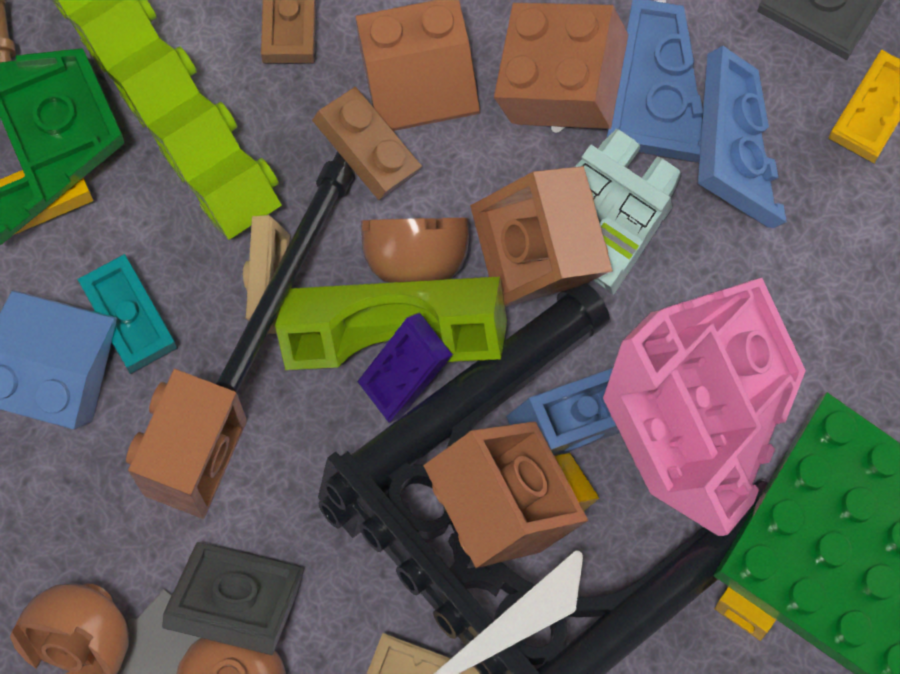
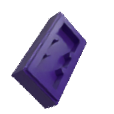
[357,313,453,423]

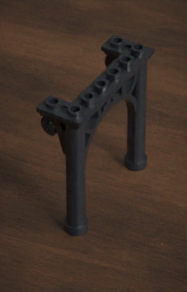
[318,283,768,674]

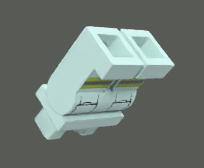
[575,129,681,295]

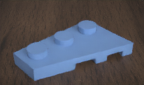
[607,0,703,163]
[698,46,787,228]

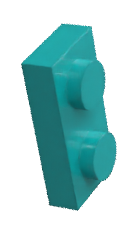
[77,254,177,374]

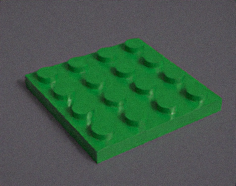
[713,392,900,674]

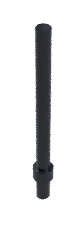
[216,151,353,393]

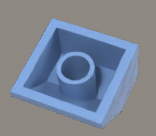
[0,290,117,429]

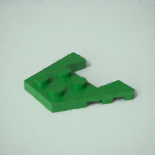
[0,48,125,245]

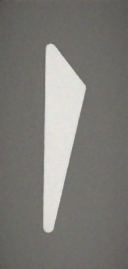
[434,551,583,674]

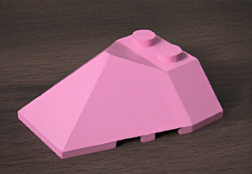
[603,278,806,536]

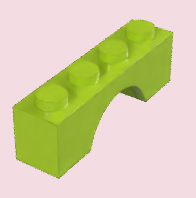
[275,276,507,370]

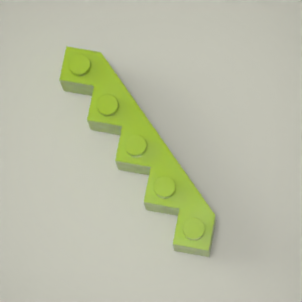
[52,0,282,240]

